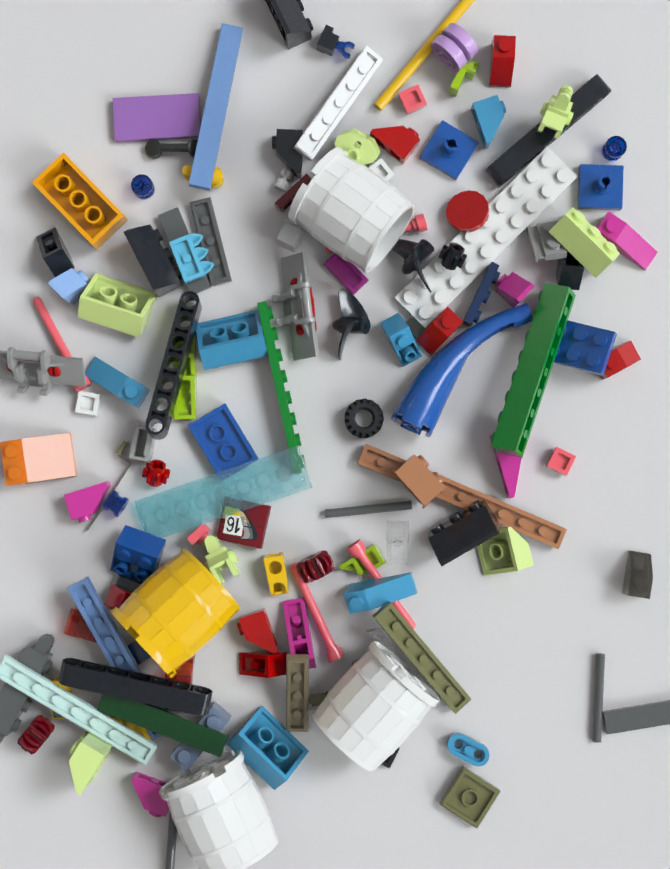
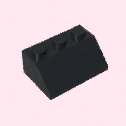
[265,0,314,50]
[124,224,183,297]
[428,499,500,567]

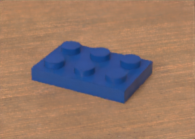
[554,321,617,376]
[188,403,259,482]

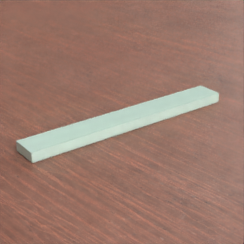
[0,654,158,766]

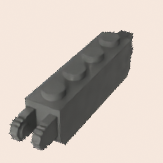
[0,634,55,743]

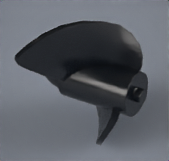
[392,239,434,293]
[332,289,371,360]

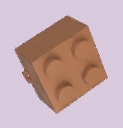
[391,454,445,509]

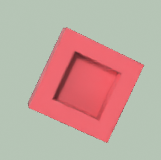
[398,84,427,115]
[546,447,576,476]
[187,524,211,545]

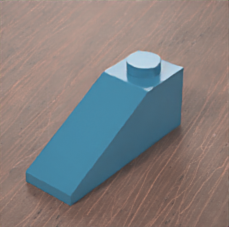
[85,357,151,408]
[344,572,418,614]

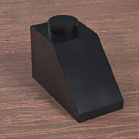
[272,129,303,178]
[36,227,75,277]
[556,250,584,290]

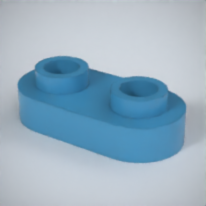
[447,732,489,766]

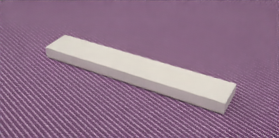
[293,46,383,161]

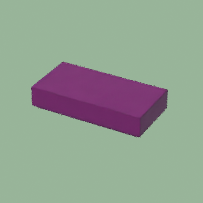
[323,253,369,295]

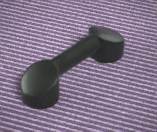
[145,139,198,159]

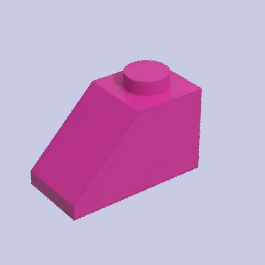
[495,272,535,308]
[64,482,111,523]
[131,771,169,817]

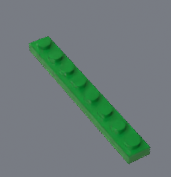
[257,301,306,474]

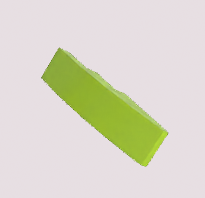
[173,332,197,419]

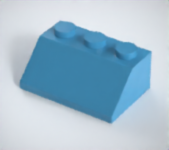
[196,310,268,370]
[227,706,309,790]

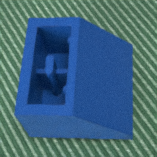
[110,525,166,583]

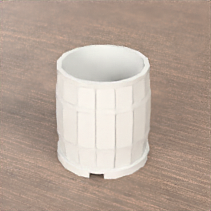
[288,147,415,273]
[312,641,440,772]
[159,750,279,869]

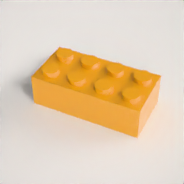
[32,152,128,250]

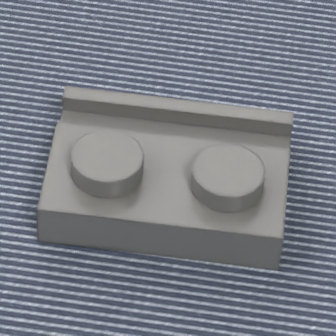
[526,221,567,262]

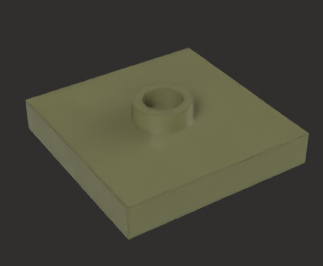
[439,766,501,828]

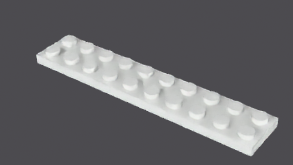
[394,146,578,328]

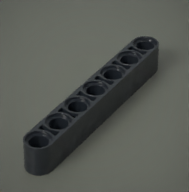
[485,74,612,187]
[145,291,202,440]
[59,658,213,716]

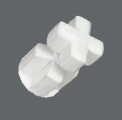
[274,168,293,192]

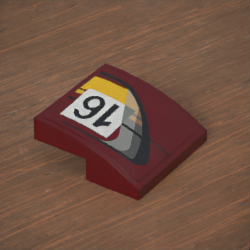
[217,496,271,549]

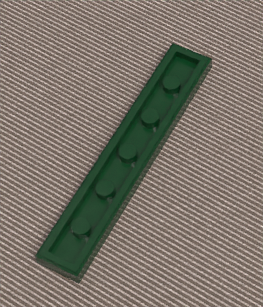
[97,694,229,757]

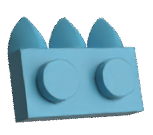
[169,233,214,284]

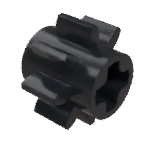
[438,243,467,270]

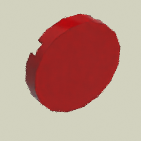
[446,190,489,232]

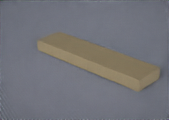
[286,654,309,732]

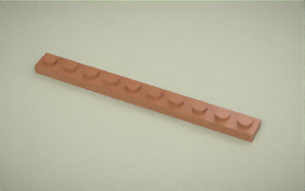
[357,444,567,549]

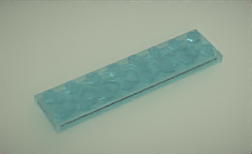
[134,445,313,538]

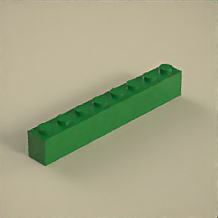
[491,283,576,458]

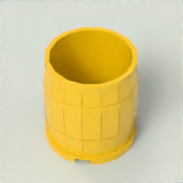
[110,548,240,678]

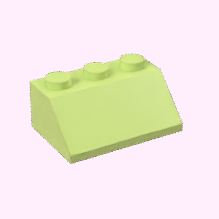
[549,208,620,278]
[78,273,157,338]
[69,732,113,795]

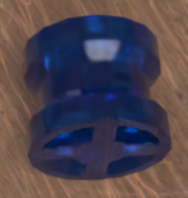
[602,136,627,161]
[131,174,155,199]
[103,490,129,518]

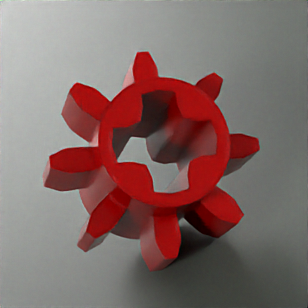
[142,460,170,487]

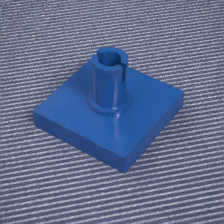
[419,120,479,180]
[578,164,624,210]

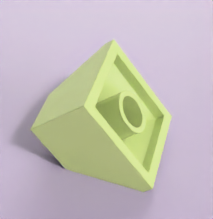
[477,527,533,576]

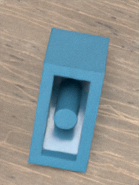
[471,95,506,149]

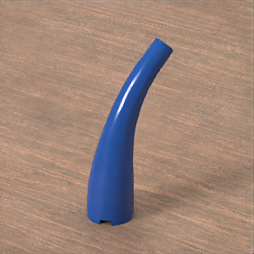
[391,303,532,437]

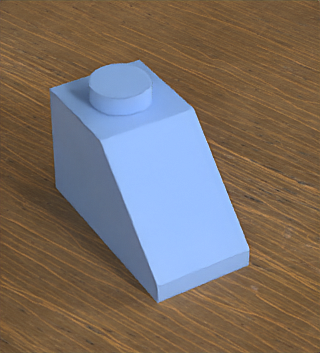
[48,268,89,305]

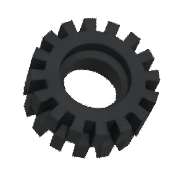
[344,398,384,438]

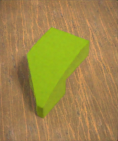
[448,61,479,96]
[338,544,386,575]

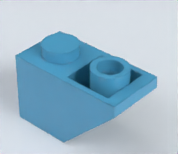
[380,313,422,367]

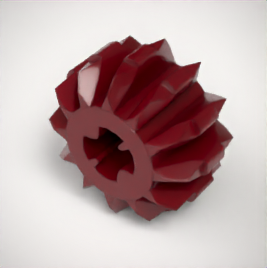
[296,550,335,583]
[17,715,55,755]

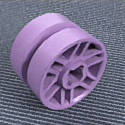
[431,23,478,72]

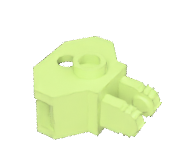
[537,85,574,139]
[334,129,381,165]
[204,535,241,585]

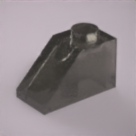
[622,550,653,599]

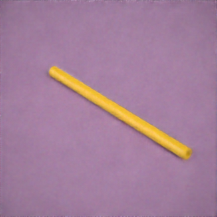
[374,0,475,111]

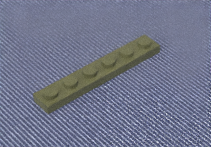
[372,601,472,714]

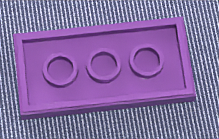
[112,93,201,143]

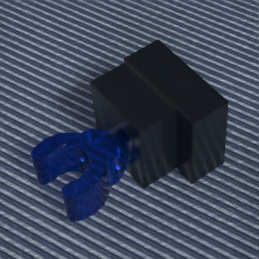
[316,25,355,59]

